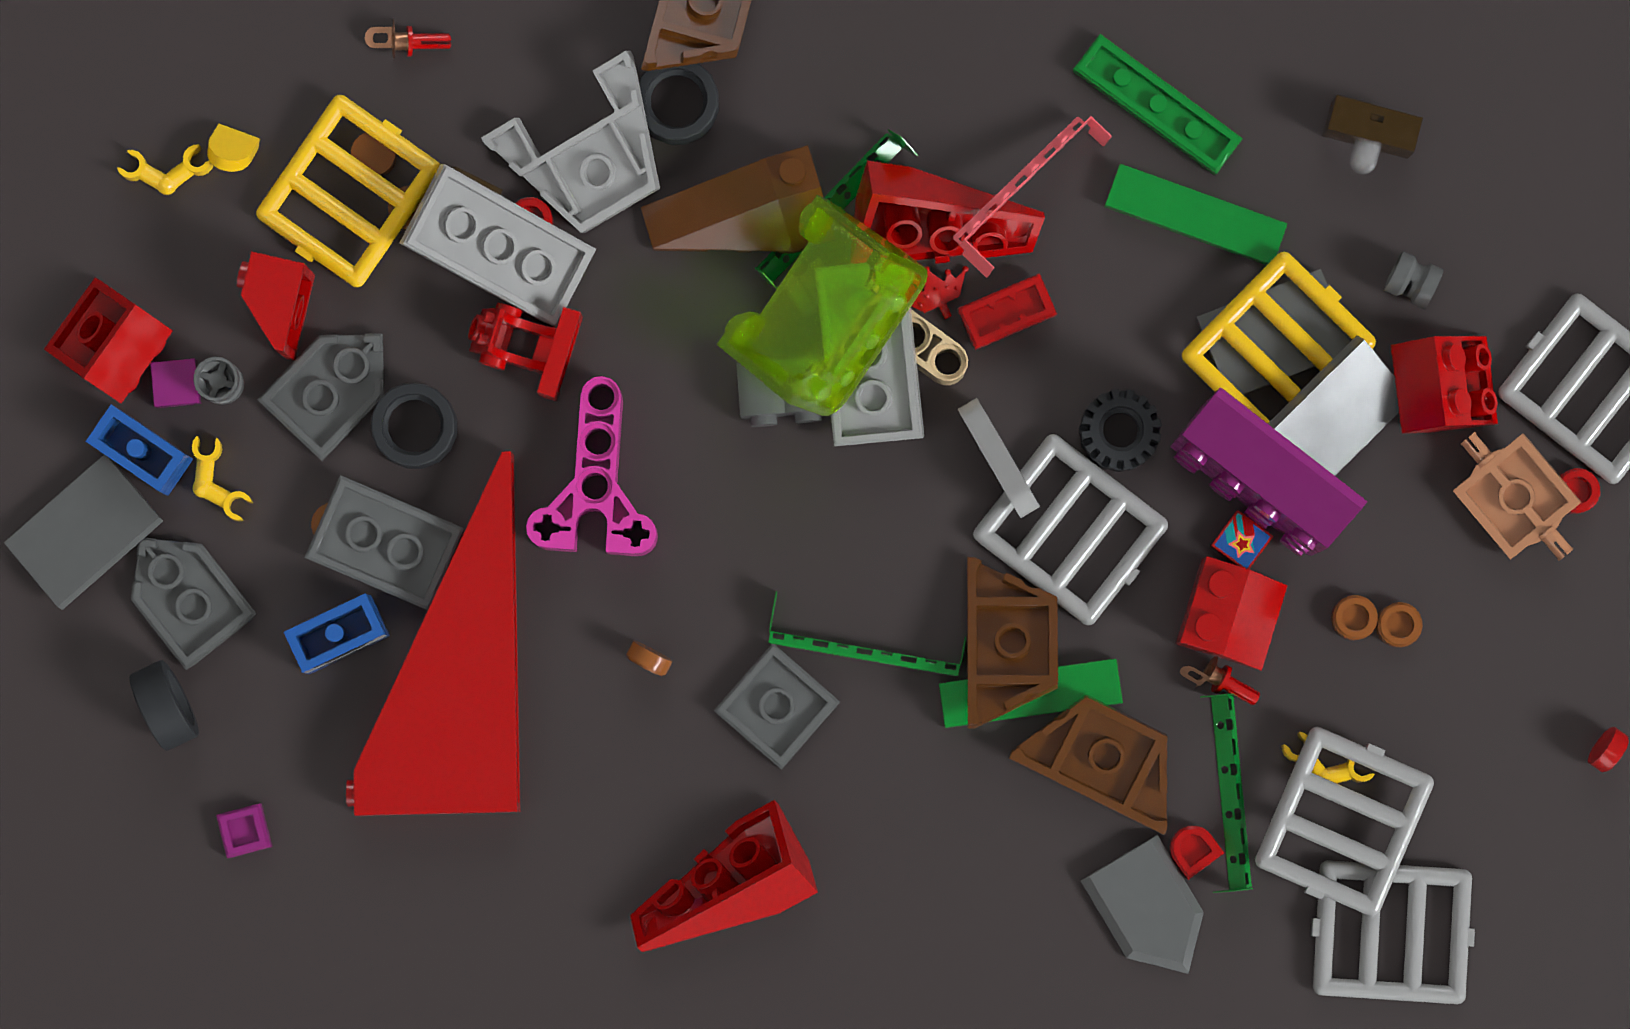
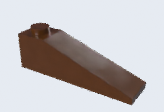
[641,145,836,254]

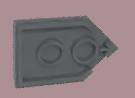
[257,333,384,461]
[131,538,257,670]
[1080,835,1204,974]

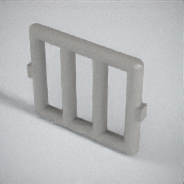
[1498,293,1630,484]
[973,434,1168,625]
[1255,727,1434,916]
[1310,860,1475,1004]

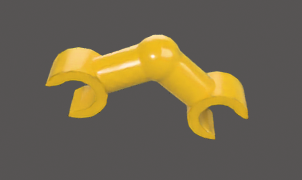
[117,144,213,195]
[192,436,253,521]
[1281,732,1375,784]

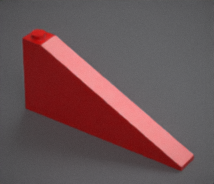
[346,451,520,816]

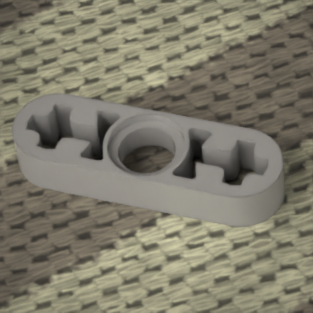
[958,398,1040,518]

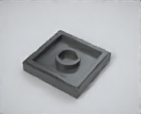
[714,644,840,770]

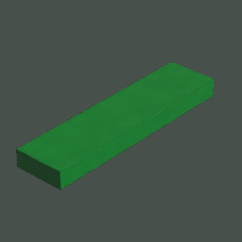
[1073,34,1243,176]
[1104,164,1288,265]
[939,659,1123,728]

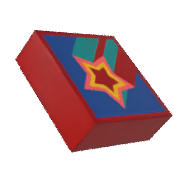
[1210,510,1273,569]

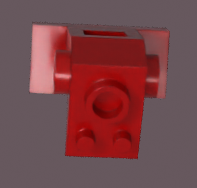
[468,303,583,402]

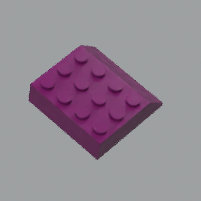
[1170,387,1368,557]

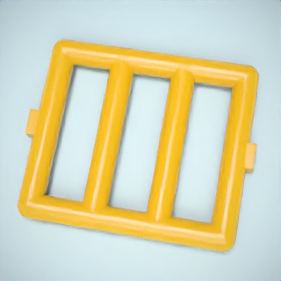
[256,95,440,287]
[1182,252,1376,424]

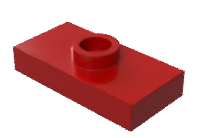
[957,273,1057,350]

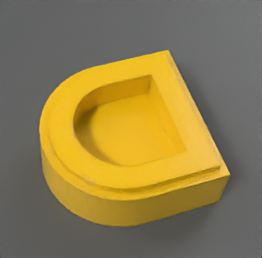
[207,123,260,172]

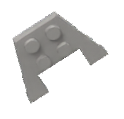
[482,51,660,233]

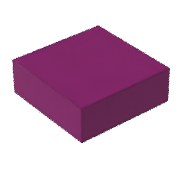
[151,358,201,408]
[216,803,273,859]

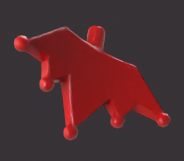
[910,266,969,319]

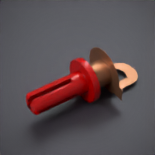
[365,19,451,59]
[1180,656,1260,705]

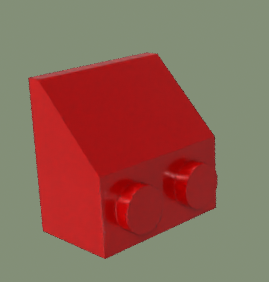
[237,251,315,361]
[44,277,173,404]
[1176,556,1288,671]

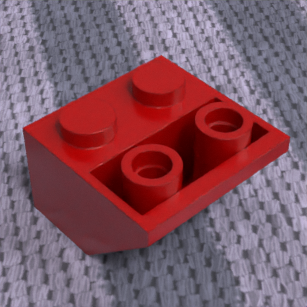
[1391,336,1498,433]

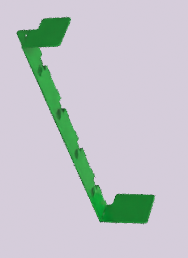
[755,129,918,292]
[769,591,966,676]
[1200,694,1253,893]

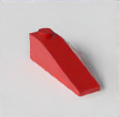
[850,160,1045,267]
[630,800,818,952]

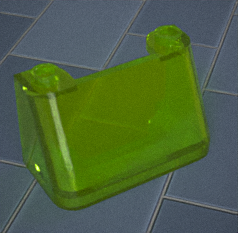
[717,195,928,416]

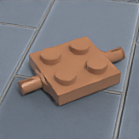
[1453,432,1581,561]

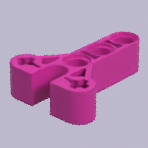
[526,376,658,556]

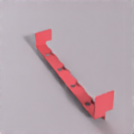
[953,116,1112,278]

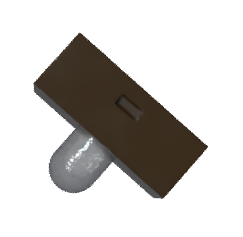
[1322,95,1423,174]

